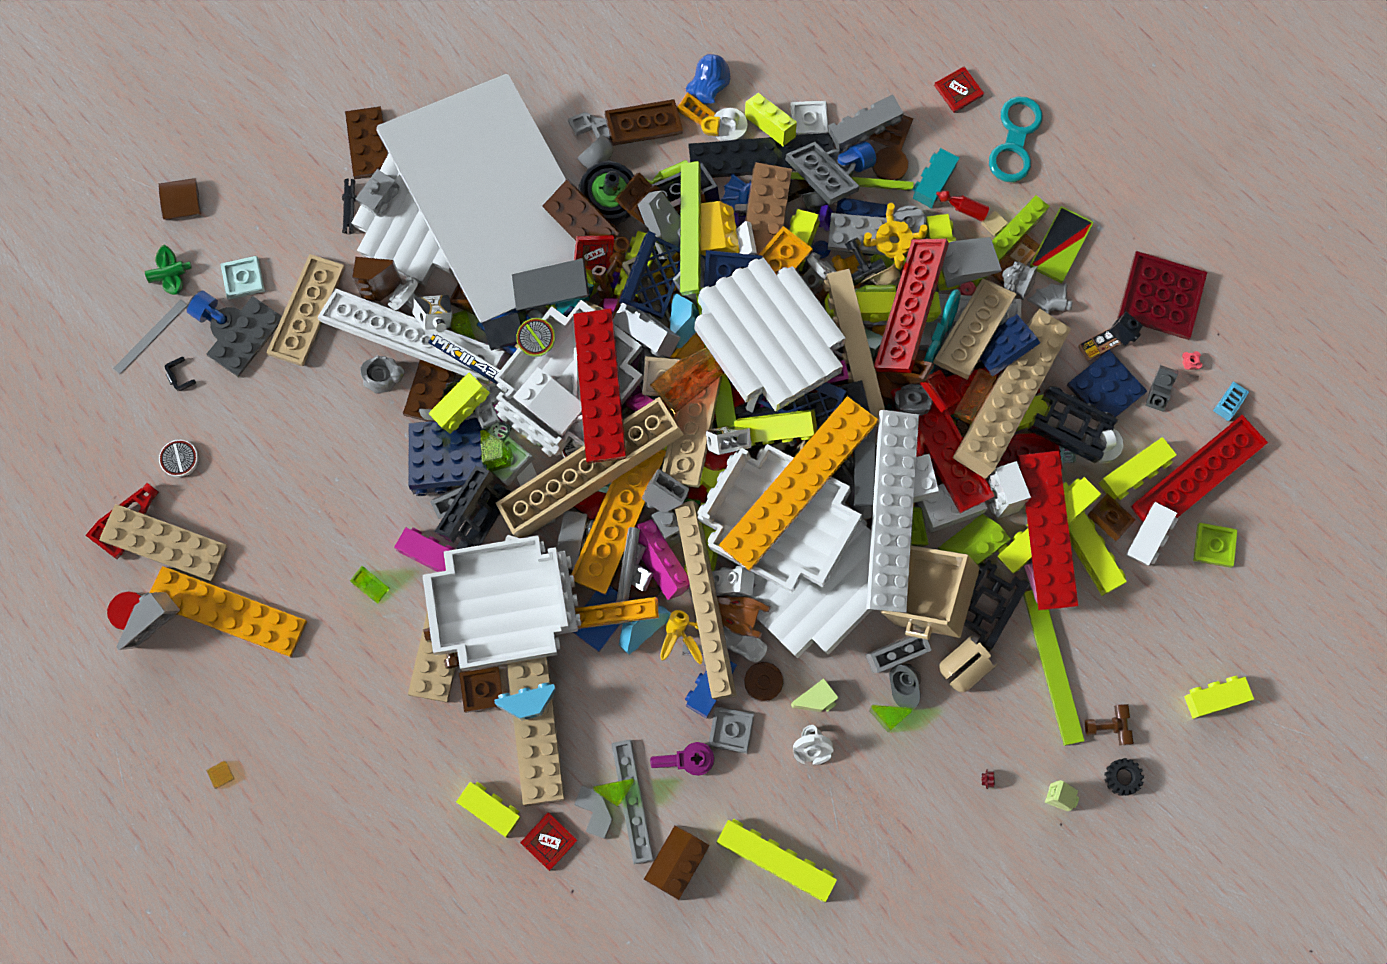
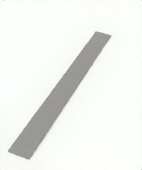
[113,299,187,374]

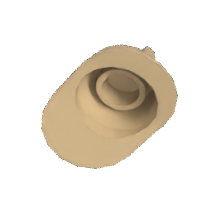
[861,264,901,286]

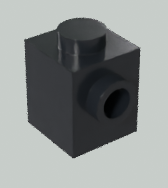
[1108,312,1143,346]

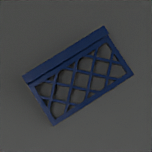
[619,231,680,319]
[757,382,848,430]

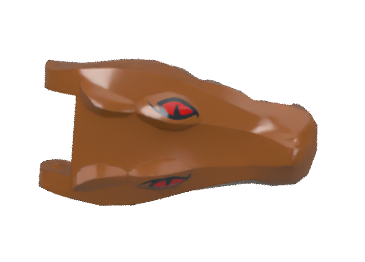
[717,596,771,639]

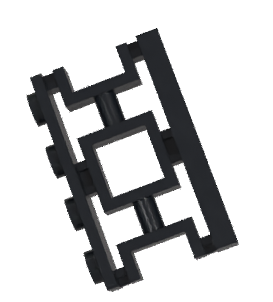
[1027,386,1118,464]
[434,466,512,549]
[964,559,1030,652]

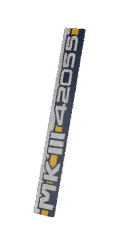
[428,331,508,391]

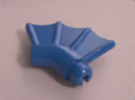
[721,174,751,211]

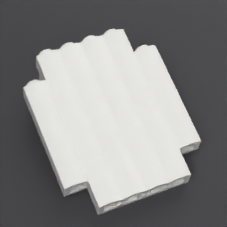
[352,154,453,286]
[694,258,846,411]
[494,300,643,457]
[697,444,862,593]
[745,503,872,658]
[423,536,581,671]

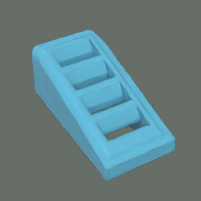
[1213,381,1249,421]

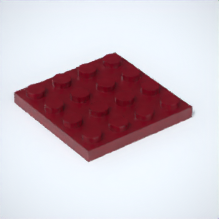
[1117,251,1208,340]

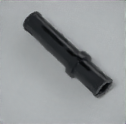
[342,178,357,234]

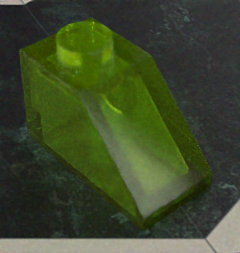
[480,430,513,472]

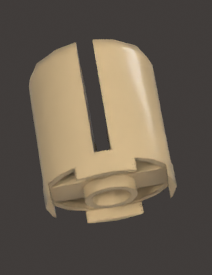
[939,636,997,692]

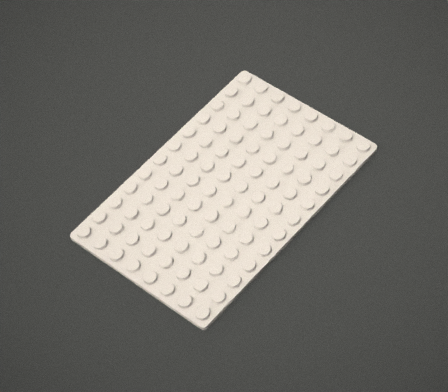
[377,74,592,323]

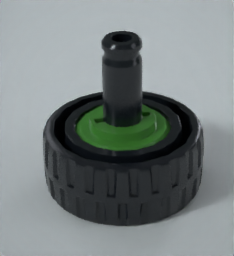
[578,161,635,225]

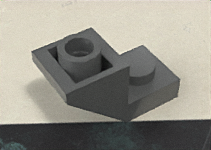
[1145,365,1178,412]

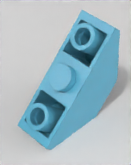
[670,294,699,349]
[619,606,671,655]
[494,682,556,721]

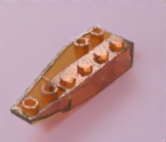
[650,347,725,414]

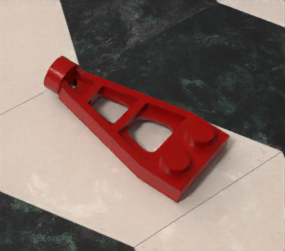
[85,483,159,560]

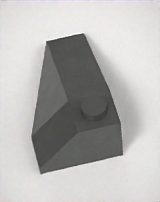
[853,426,878,507]

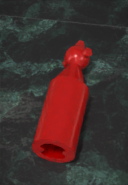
[936,191,989,222]

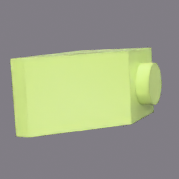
[791,679,838,712]
[1045,780,1079,811]

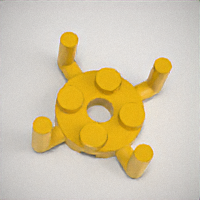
[863,203,928,269]

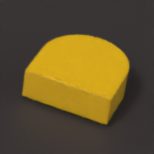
[701,116,721,136]

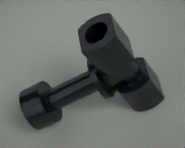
[845,237,887,286]

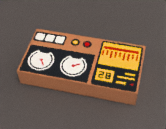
[1078,328,1120,362]

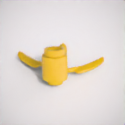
[660,610,703,665]

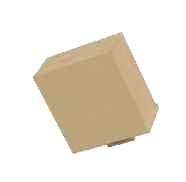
[881,546,980,640]

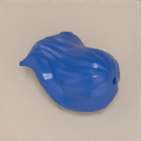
[685,54,731,104]

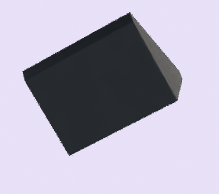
[482,310,527,351]

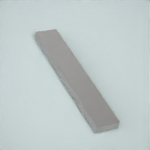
[611,739,653,864]

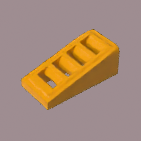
[677,92,716,125]

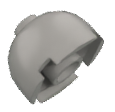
[577,134,613,168]

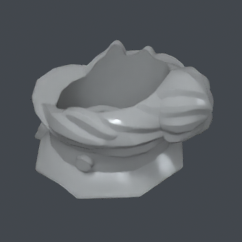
[1002,262,1038,300]
[360,355,404,394]

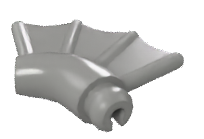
[1027,283,1073,314]

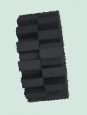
[1104,758,1144,796]

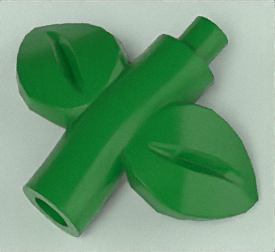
[145,245,192,295]

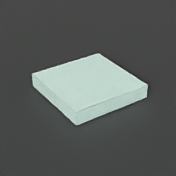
[220,256,265,300]

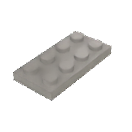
[828,213,905,255]

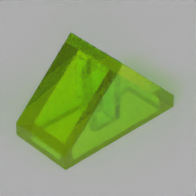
[451,310,476,340]
[350,566,390,604]
[869,705,912,732]
[593,778,634,808]

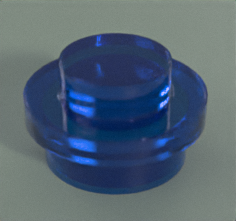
[812,240,831,259]

